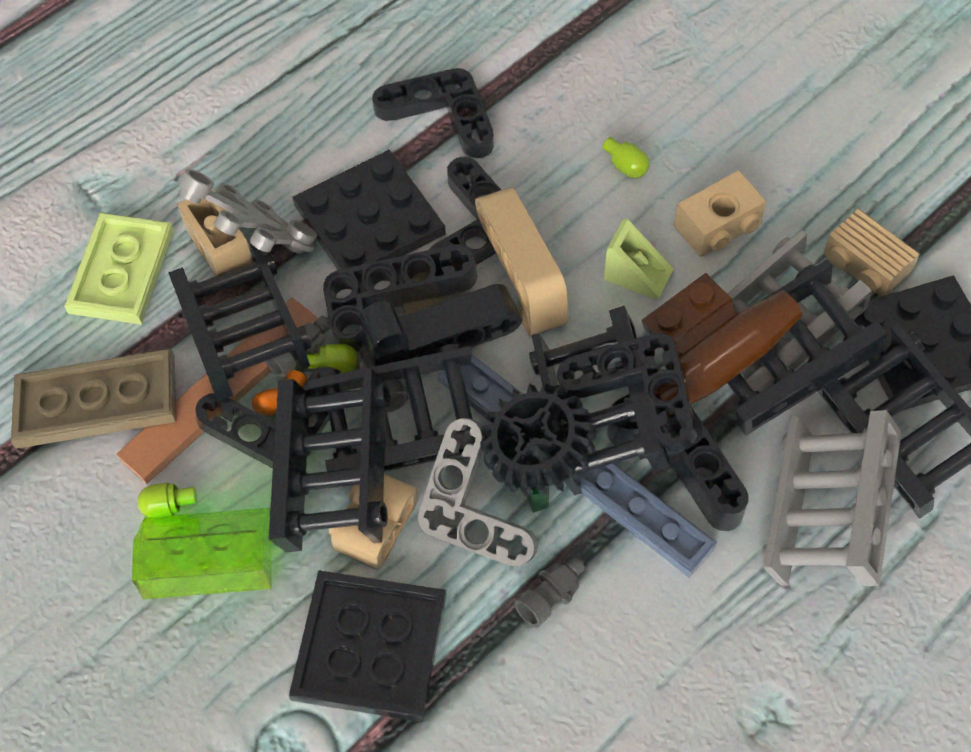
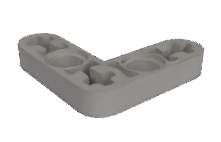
[418,418,538,567]

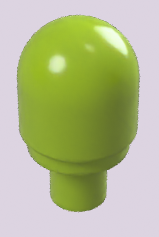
[602,137,650,178]
[305,344,358,373]
[137,482,197,518]

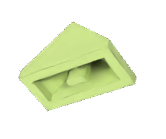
[604,219,674,299]

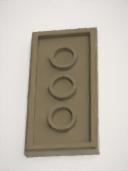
[11,348,176,449]

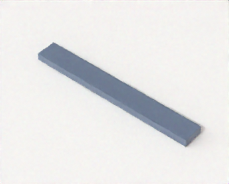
[437,355,717,578]

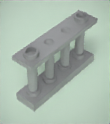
[727,229,872,393]
[762,410,901,586]

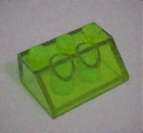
[132,508,272,599]

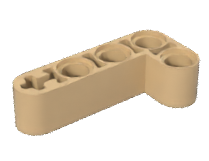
[475,187,568,336]

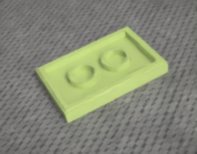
[64,213,174,325]

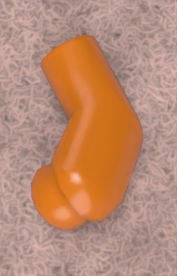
[252,370,307,416]

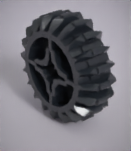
[480,382,596,497]

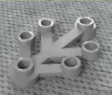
[179,169,317,254]

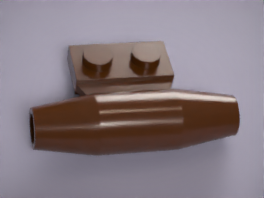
[642,273,802,416]

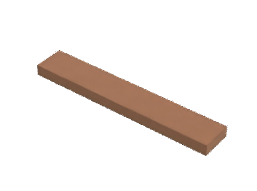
[116,297,318,485]

